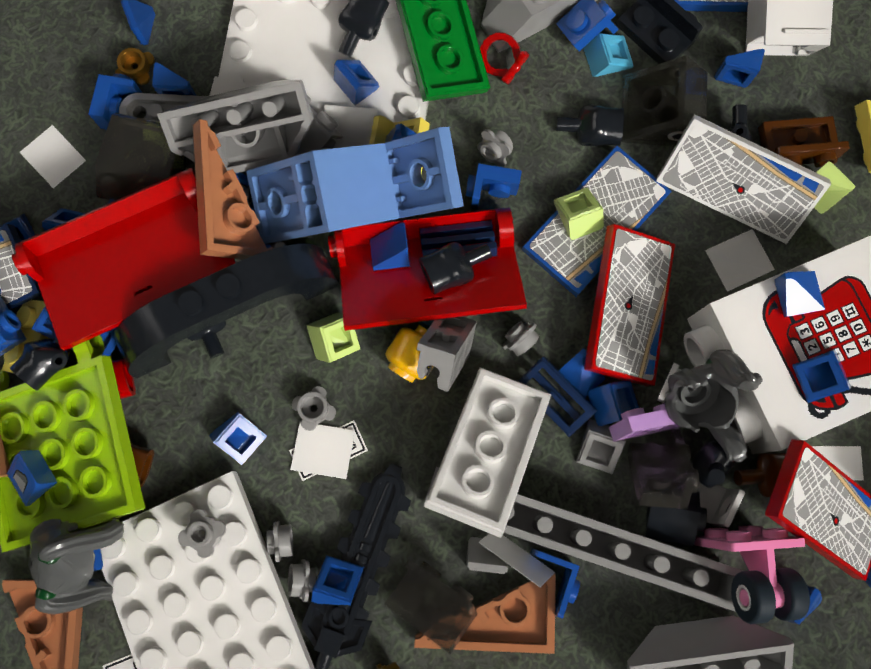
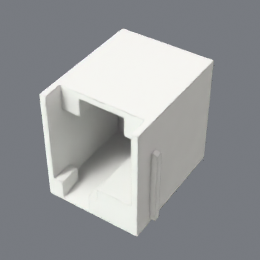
[745,0,833,56]

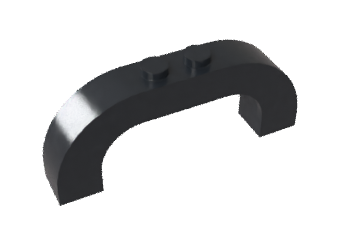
[114,244,340,378]

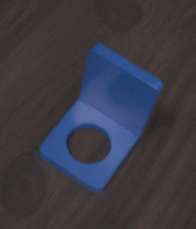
[530,548,580,619]

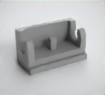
[417,317,477,392]

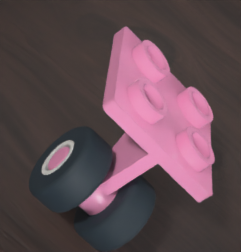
[695,525,810,624]

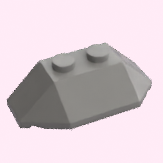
[481,0,598,53]
[157,80,314,173]
[627,615,794,669]

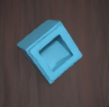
[584,33,634,77]

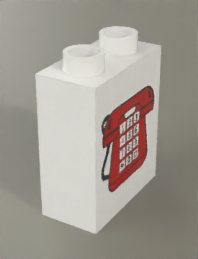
[684,236,871,454]

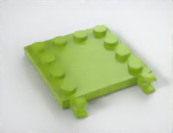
[0,335,145,552]

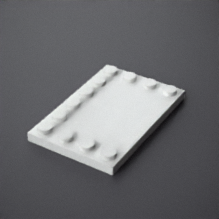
[218,0,429,123]

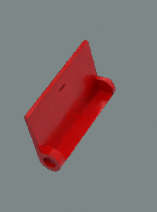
[12,168,236,351]
[328,207,527,331]

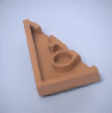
[193,119,273,260]
[414,573,556,654]
[2,579,83,669]

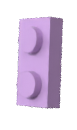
[609,403,680,442]

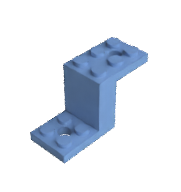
[246,127,464,244]

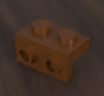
[758,116,850,167]

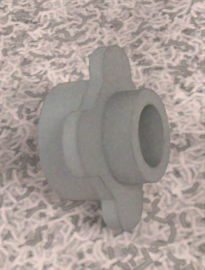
[477,129,513,167]
[502,322,539,356]
[292,386,336,431]
[178,509,226,558]
[267,521,293,562]
[288,559,316,602]

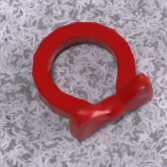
[480,33,530,84]

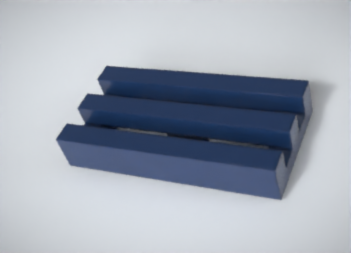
[419,220,497,256]
[517,356,597,437]

